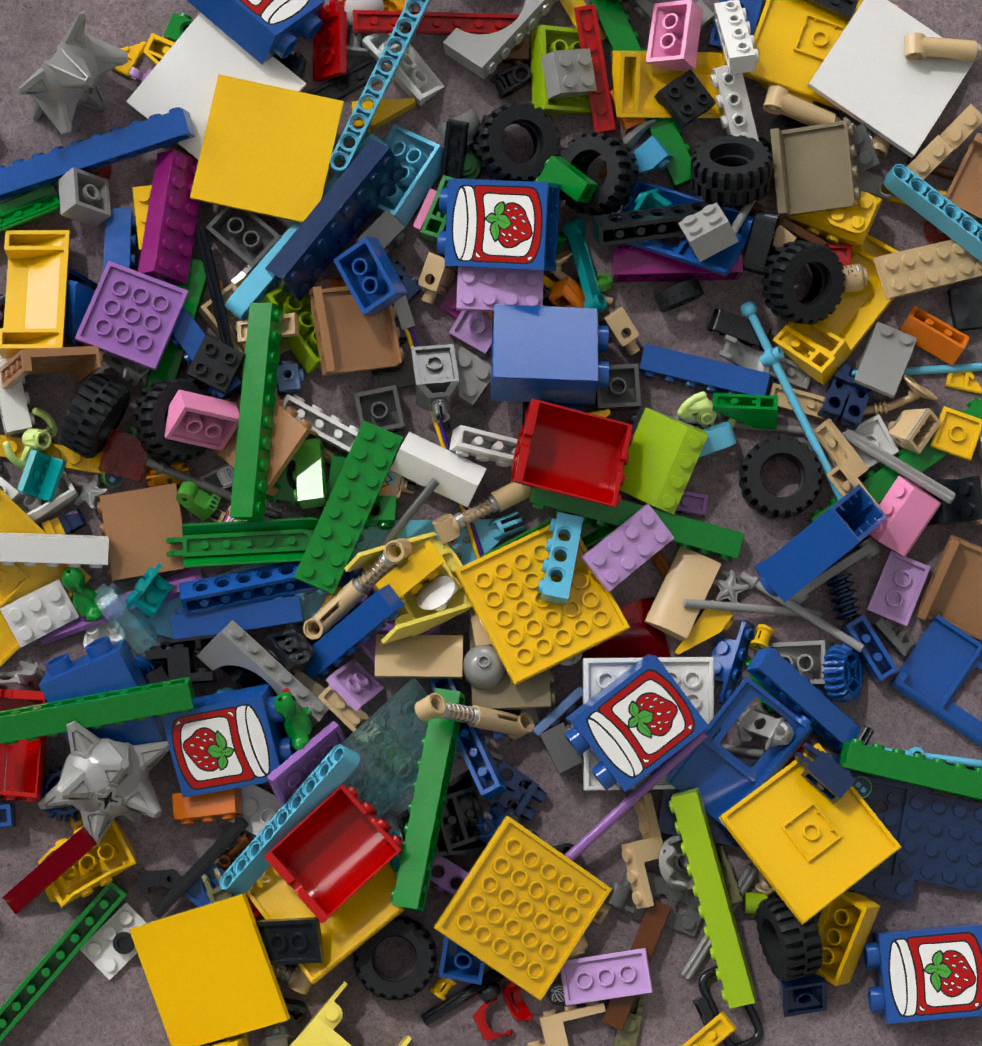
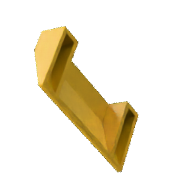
[612,50,727,118]
[0,230,70,359]
[787,234,899,368]

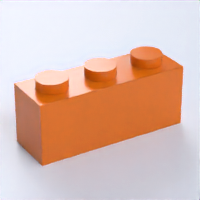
[899,305,970,366]
[172,788,243,825]

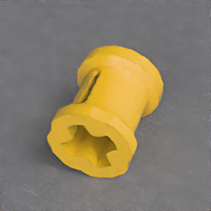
[750,624,775,651]
[429,977,457,1001]

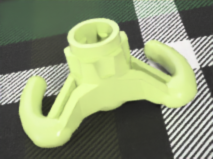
[677,391,737,429]
[2,407,58,469]

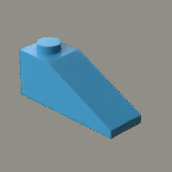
[605,136,673,179]

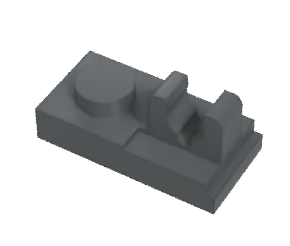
[872,618,915,657]

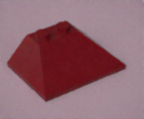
[582,597,671,661]

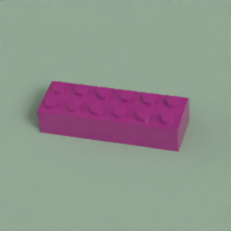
[138,149,200,286]
[611,246,743,283]

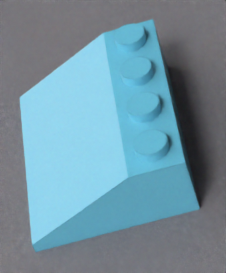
[375,124,443,227]

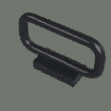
[692,965,763,1046]

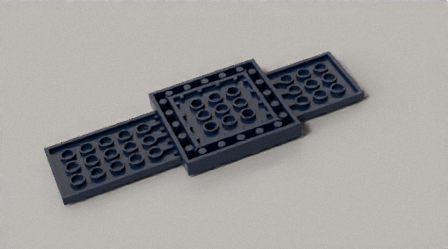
[658,752,982,902]

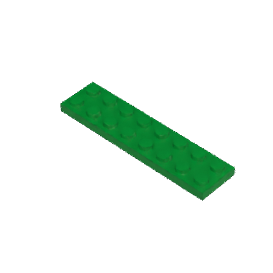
[294,421,403,595]

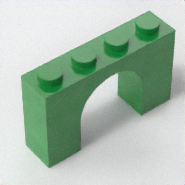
[534,155,598,255]
[266,454,347,509]

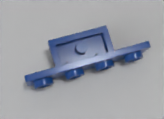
[711,621,754,705]

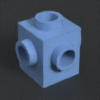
[277,361,305,394]

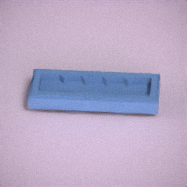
[532,687,583,736]

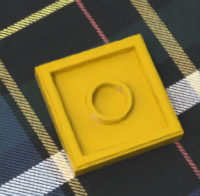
[929,406,982,462]

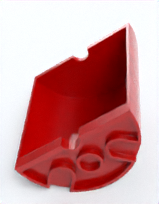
[511,399,634,508]
[0,689,48,802]
[264,784,403,923]

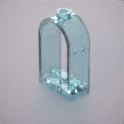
[94,583,156,656]

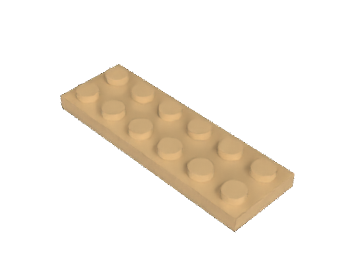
[873,240,982,300]

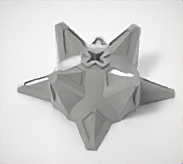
[16,10,128,135]
[37,721,170,847]

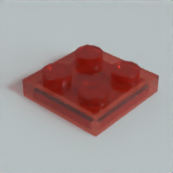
[98,429,150,483]

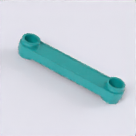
[562,218,607,314]

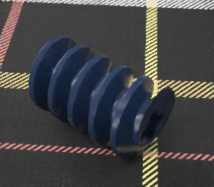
[826,573,863,620]

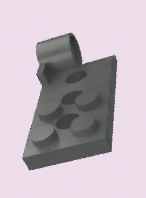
[604,868,701,937]

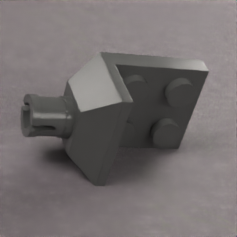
[411,344,459,423]

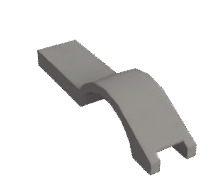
[718,335,811,390]

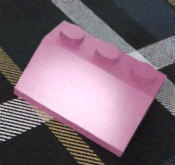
[646,0,703,71]
[164,390,239,451]
[869,476,942,557]

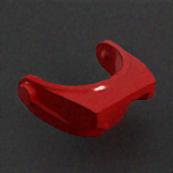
[502,981,534,1022]
[472,997,513,1040]

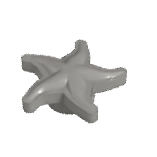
[74,474,109,510]
[712,570,749,603]

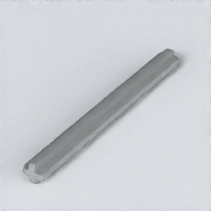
[843,429,956,504]
[681,865,758,980]

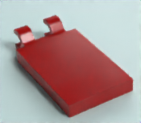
[313,0,347,82]

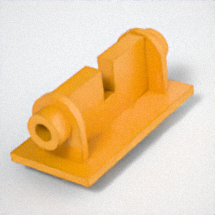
[146,461,191,487]

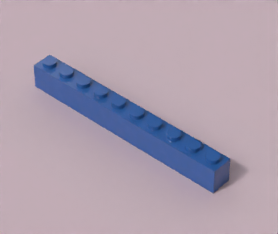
[0,107,196,200]

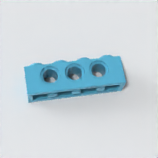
[537,512,584,605]

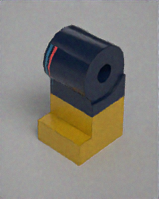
[41,509,87,535]

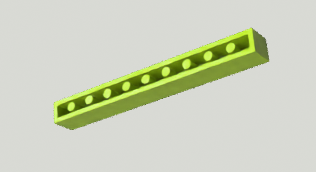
[669,787,757,1009]

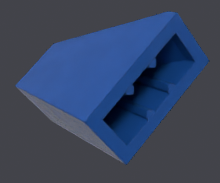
[64,279,95,346]

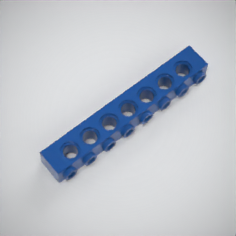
[179,558,355,616]

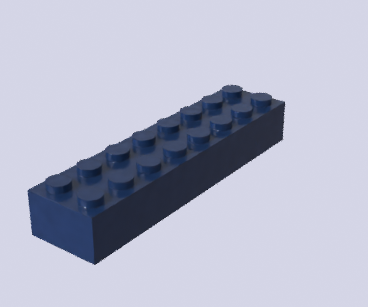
[265,138,405,301]

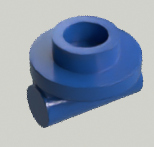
[135,654,156,676]

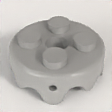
[659,835,695,890]

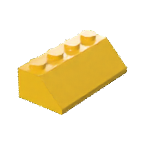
[816,890,880,986]

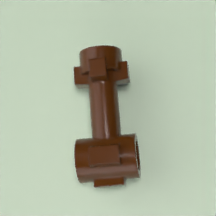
[217,833,253,868]

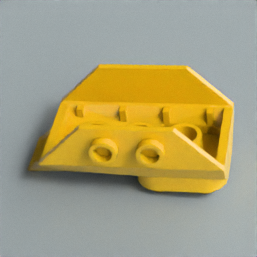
[786,189,883,245]
[38,820,137,908]

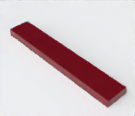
[2,827,97,915]

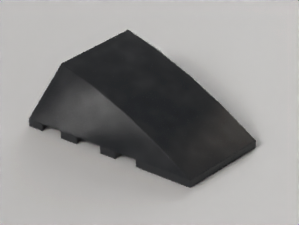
[396,770,486,857]

